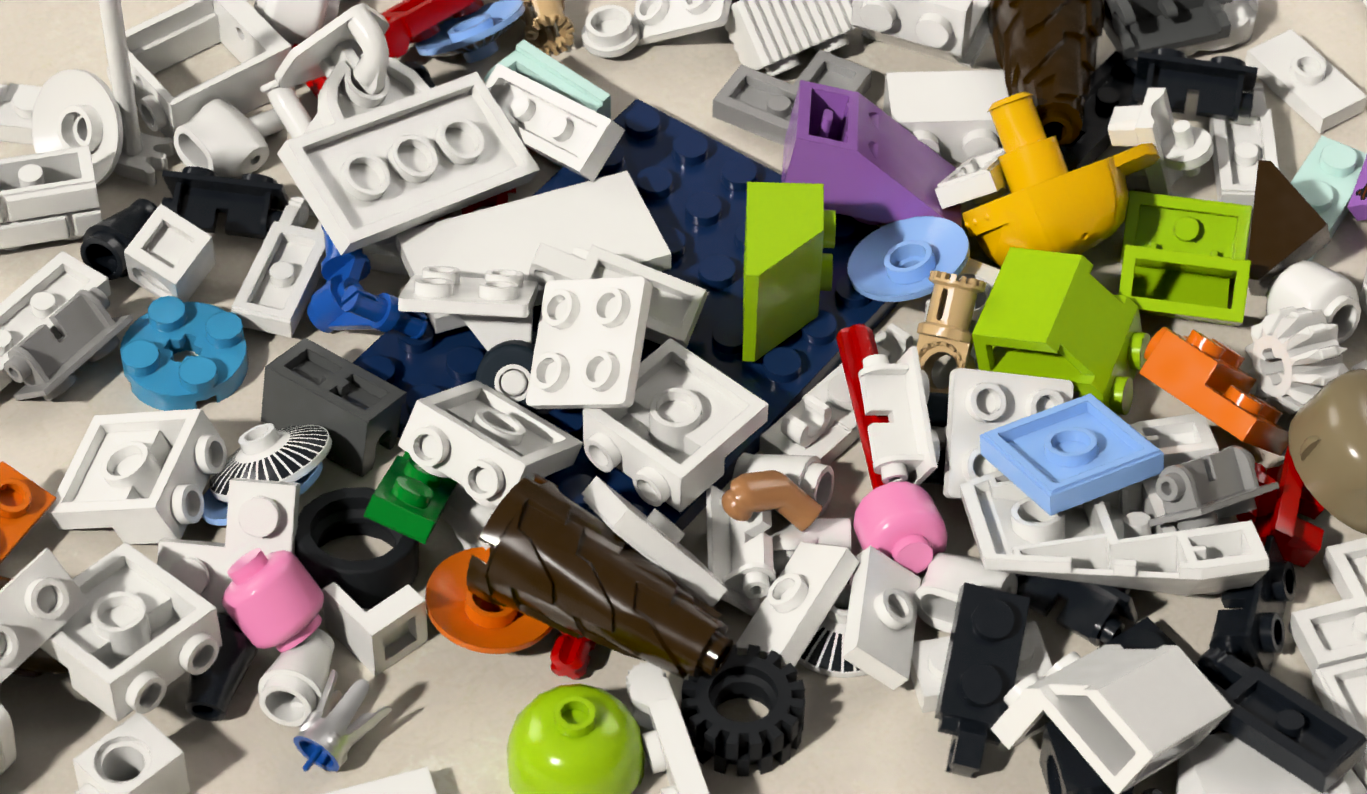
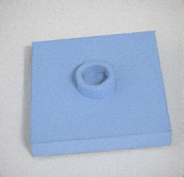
[980,394,1164,516]

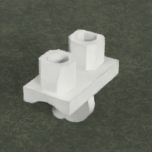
[1108,88,1214,196]

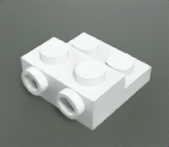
[583,338,768,513]
[398,380,583,510]
[46,409,227,544]
[40,542,222,722]

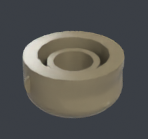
[1288,369,1367,535]

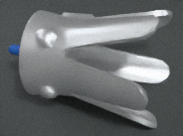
[293,669,392,772]

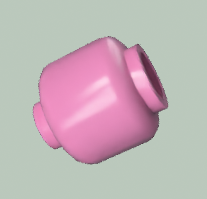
[853,481,948,576]
[222,548,324,652]

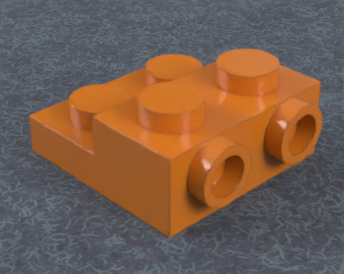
[1139,327,1289,456]

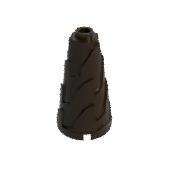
[987,0,1105,146]
[467,473,734,679]

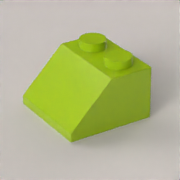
[742,182,836,362]

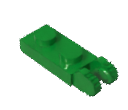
[364,451,457,544]

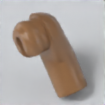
[721,470,823,532]

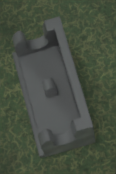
[1103,0,1233,61]
[261,338,407,477]

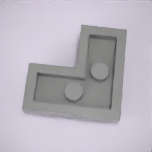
[712,50,872,145]

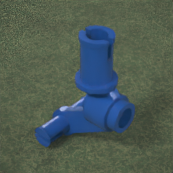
[307,224,428,339]

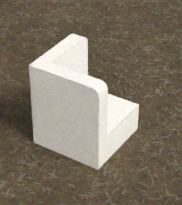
[322,582,428,676]

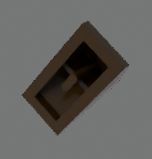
[1248,160,1331,296]

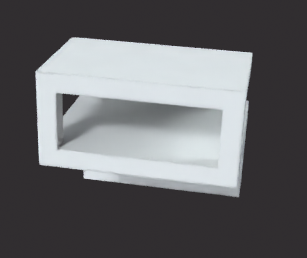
[851,0,990,68]
[991,644,1233,794]

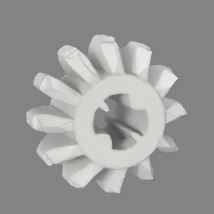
[1245,306,1349,415]

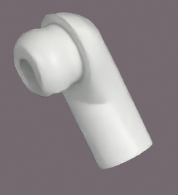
[771,518,852,575]

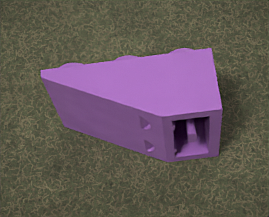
[781,80,962,228]

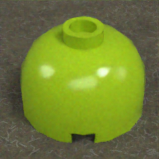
[507,684,645,794]

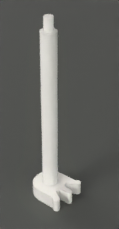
[98,0,175,186]

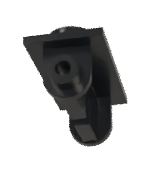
[1132,48,1258,122]
[161,166,290,240]
[1209,535,1296,674]
[1014,573,1139,646]

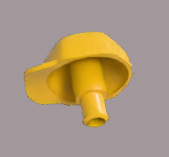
[962,92,1160,267]

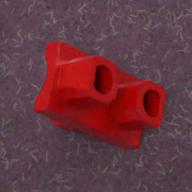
[1237,445,1325,567]

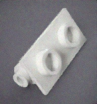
[858,346,940,485]
[706,485,776,617]
[0,548,89,684]

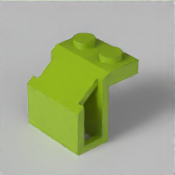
[1118,191,1252,326]
[972,247,1151,416]

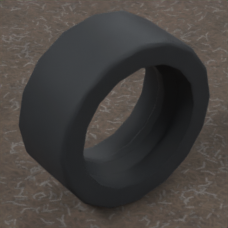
[295,487,419,609]

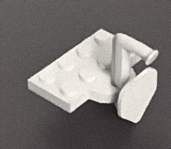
[260,3,540,256]

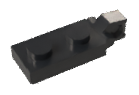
[935,582,1031,778]

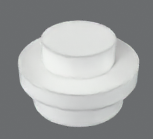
[581,5,640,58]

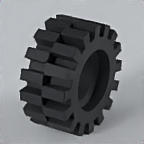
[681,644,805,777]

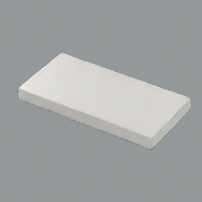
[395,171,672,334]

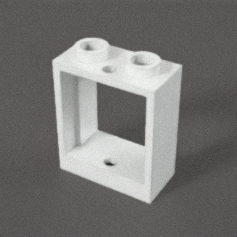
[107,0,296,144]

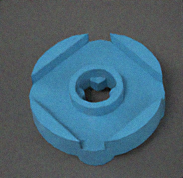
[120,296,249,411]

